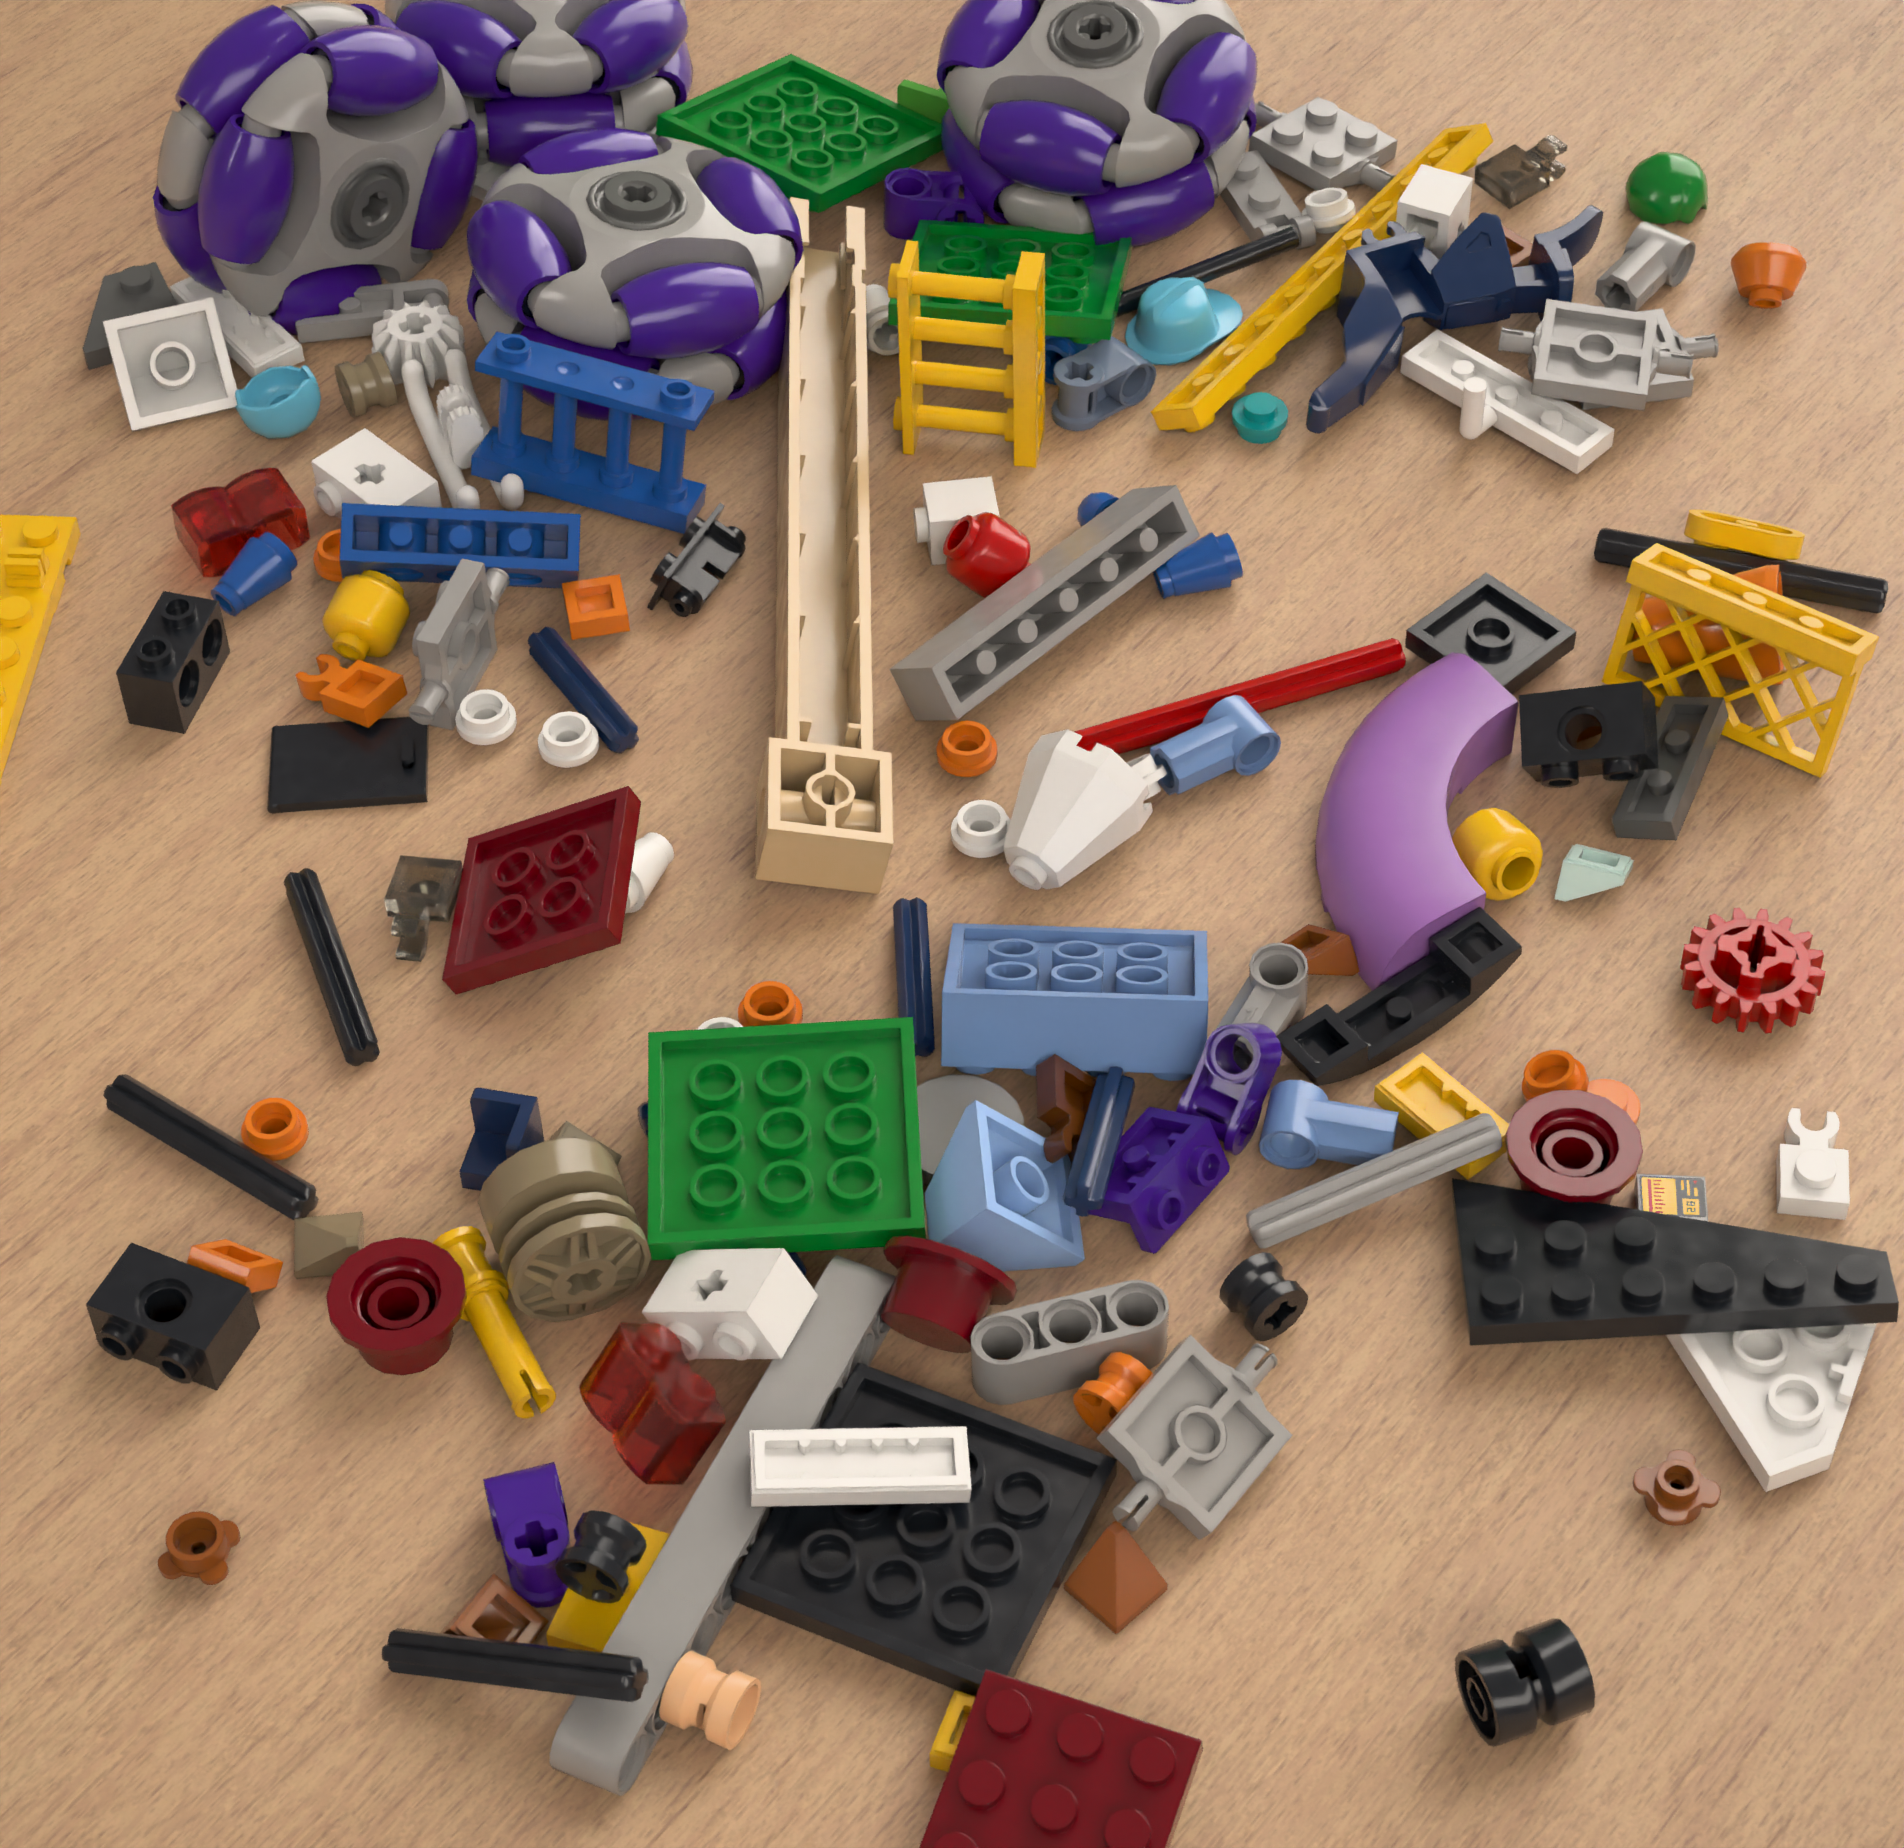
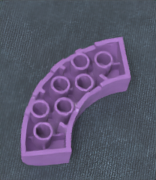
[1315,652,1518,991]

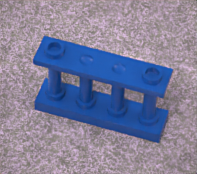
[471,331,715,534]

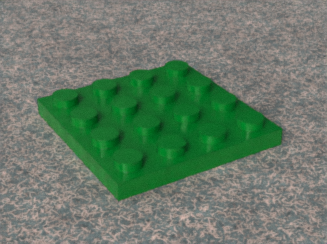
[656,54,943,213]
[888,220,1132,344]
[648,1017,926,1261]

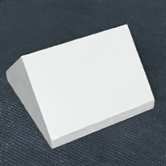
[103,297,237,432]

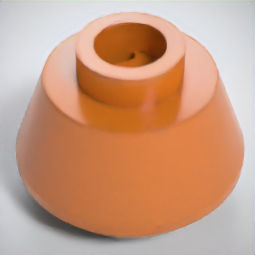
[1731,242,1807,309]

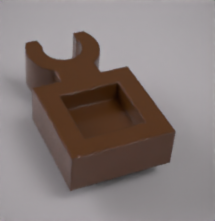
[1036,1054,1096,1169]

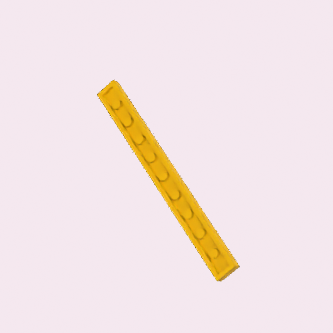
[1151,123,1494,432]

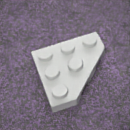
[1666,1323,1877,1492]

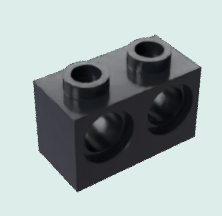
[116,591,230,734]

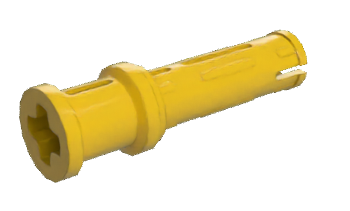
[432,1226,557,1418]

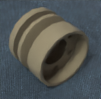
[478,1138,651,1322]

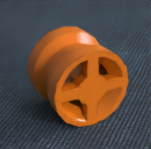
[1073,1352,1152,1434]

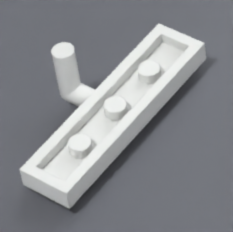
[1400,329,1615,474]

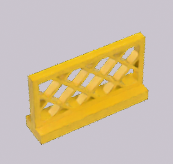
[1601,543,1879,778]

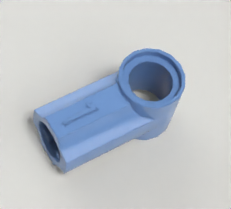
[1150,695,1281,795]
[1259,1080,1399,1169]

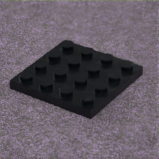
[730,1362,1117,1696]

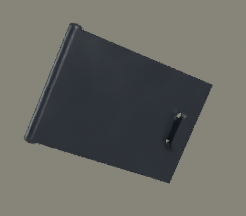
[267,717,429,814]

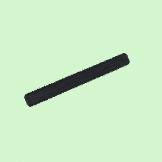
[1594,528,1888,614]

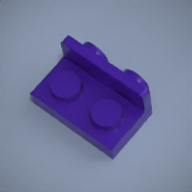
[1090,1107,1230,1254]

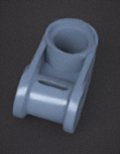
[1051,336,1156,431]

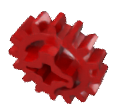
[1680,907,1826,1034]

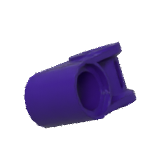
[884,168,984,240]
[1176,1023,1282,1155]
[483,1462,570,1608]

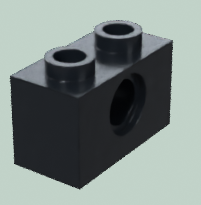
[1519,681,1659,788]
[86,1242,260,1391]

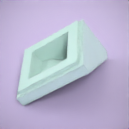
[1554,844,1634,902]

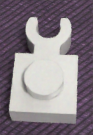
[1776,1108,1850,1220]

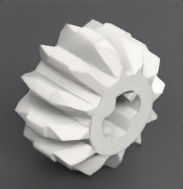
[371,300,465,388]

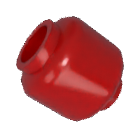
[943,512,1031,598]

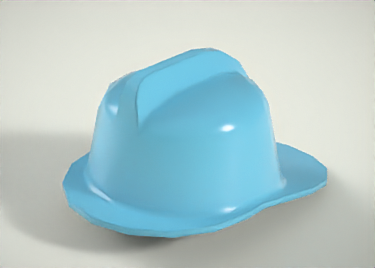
[1125,277,1243,365]

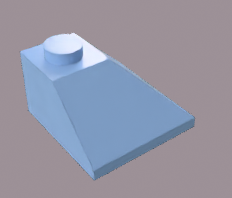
[925,1100,1085,1271]

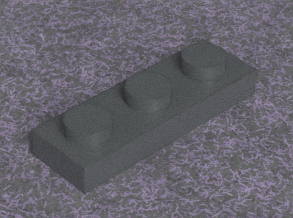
[1612,696,1728,841]

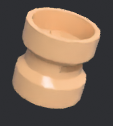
[659,1651,761,1750]

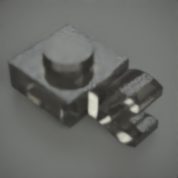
[1474,135,1568,209]
[384,855,463,962]

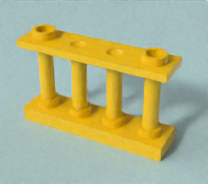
[888,240,1045,468]

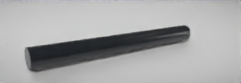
[1116,226,1299,318]

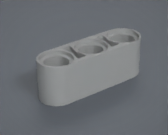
[971,1280,1169,1405]

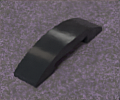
[1277,907,1522,1086]

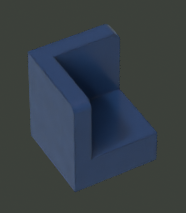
[459,1088,544,1191]

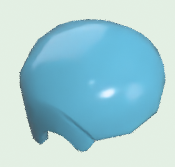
[235,365,321,439]

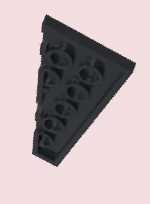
[1452,1178,1899,1346]

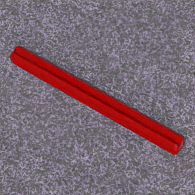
[1075,638,1406,755]

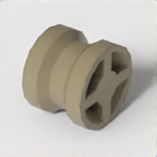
[335,351,397,418]

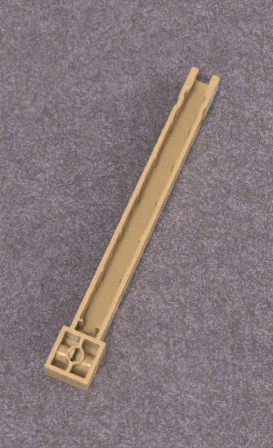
[755,197,893,894]

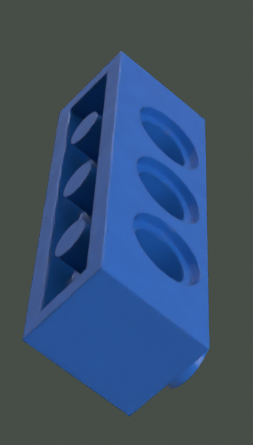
[340,503,581,589]

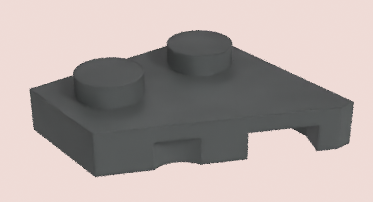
[83,262,177,370]

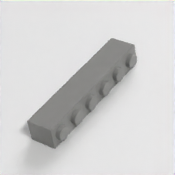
[890,485,1200,721]

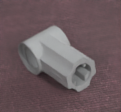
[1595,221,1696,312]
[1216,943,1308,1071]

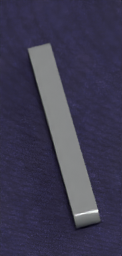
[550,1255,896,1796]

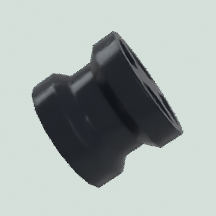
[1219,1252,1308,1341]
[555,1510,647,1603]

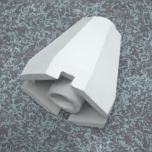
[1003,729,1153,890]

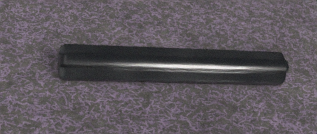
[284,868,380,1066]
[103,1074,319,1221]
[382,1628,649,1702]

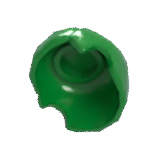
[1625,152,1708,225]

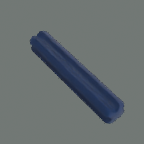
[528,627,639,754]
[893,897,935,1058]
[1063,1067,1135,1216]

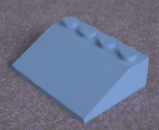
[941,923,1208,1081]

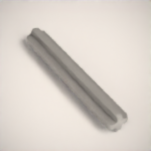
[1246,1113,1502,1249]

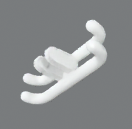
[401,349,524,510]

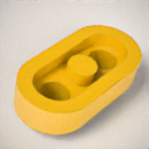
[1684,510,1805,561]

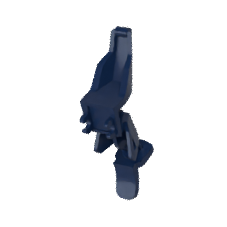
[1306,205,1603,433]

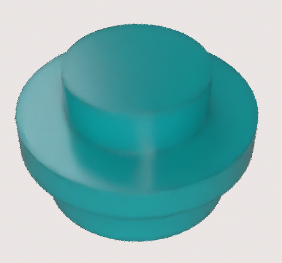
[1232,392,1288,444]

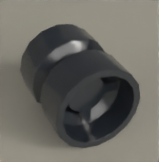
[1455,1618,1595,1747]

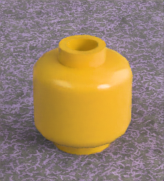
[322,570,410,661]
[1452,807,1543,901]

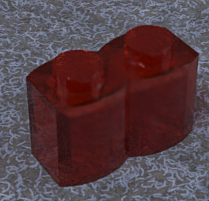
[171,468,310,577]
[579,1322,726,1485]

